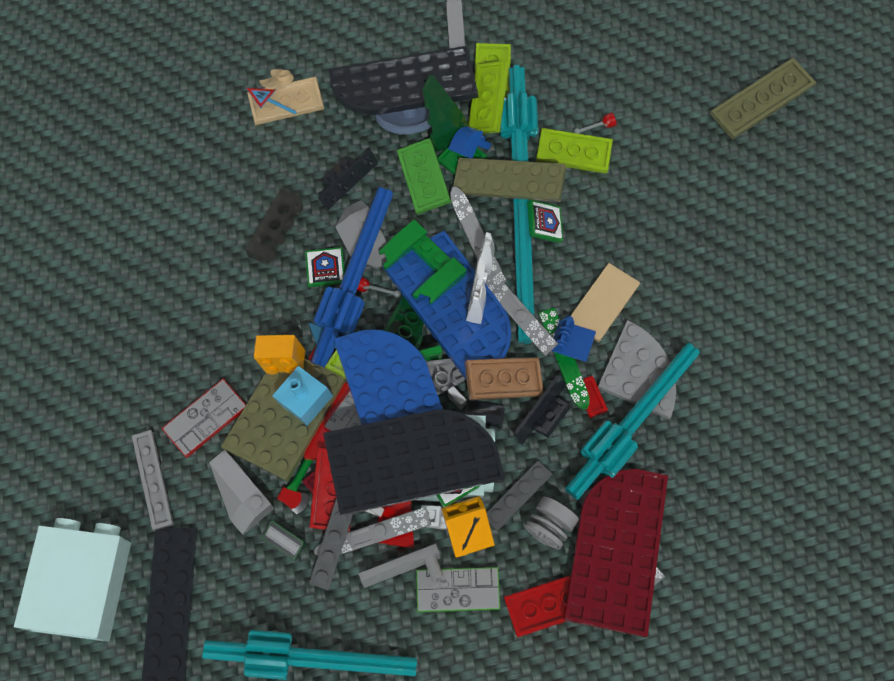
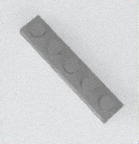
[132,430,174,531]

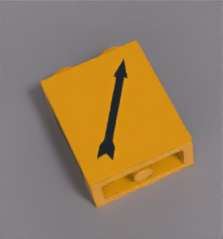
[441,496,495,558]

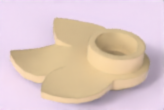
[259,69,294,89]

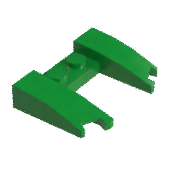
[379,220,467,304]

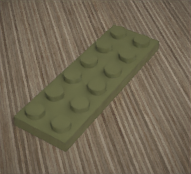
[710,58,816,140]
[453,158,567,202]

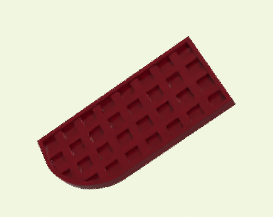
[564,469,668,638]

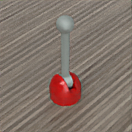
[573,112,617,134]
[356,277,401,297]

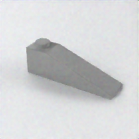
[426,359,466,395]
[209,450,274,535]

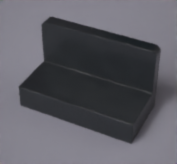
[464,400,505,429]

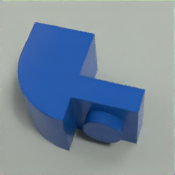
[449,126,491,158]

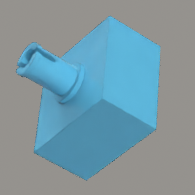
[273,366,333,426]

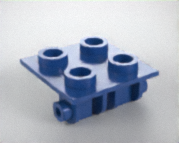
[551,316,596,362]

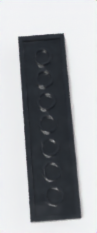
[142,528,198,681]

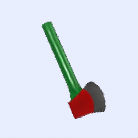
[277,459,313,515]

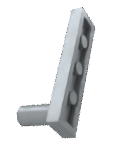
[359,544,444,588]

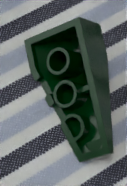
[423,75,468,152]
[383,296,424,349]

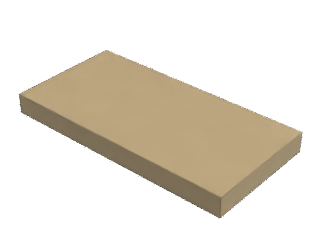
[247,77,324,125]
[571,263,640,343]

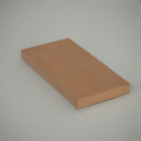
[465,357,544,400]

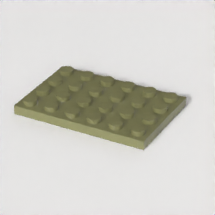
[221,359,347,482]

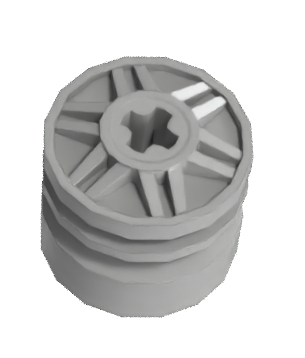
[524,496,579,550]

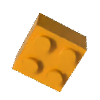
[254,335,305,375]

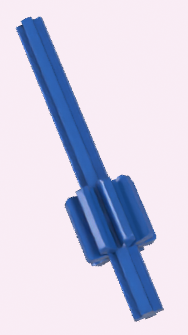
[311,187,393,368]

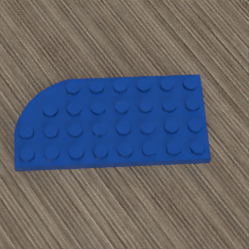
[382,231,511,381]
[334,330,442,425]

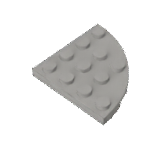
[598,320,676,420]

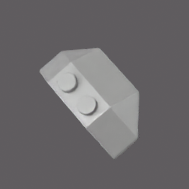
[336,200,387,269]

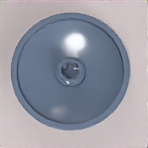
[374,107,432,134]

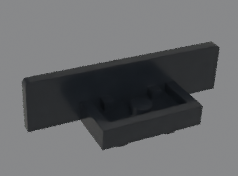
[318,149,378,210]
[513,374,571,445]

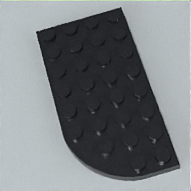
[329,46,479,115]
[323,409,505,516]

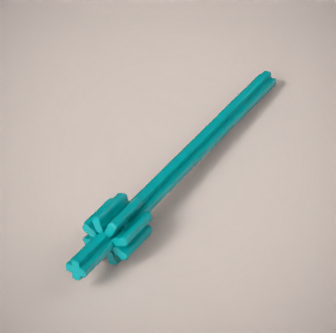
[500,65,538,344]

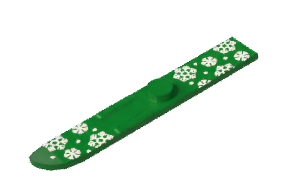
[538,308,589,410]

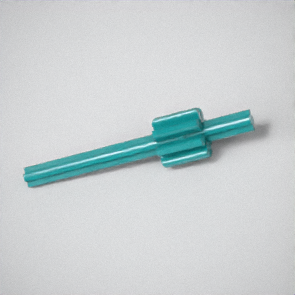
[565,343,700,500]
[202,630,417,680]

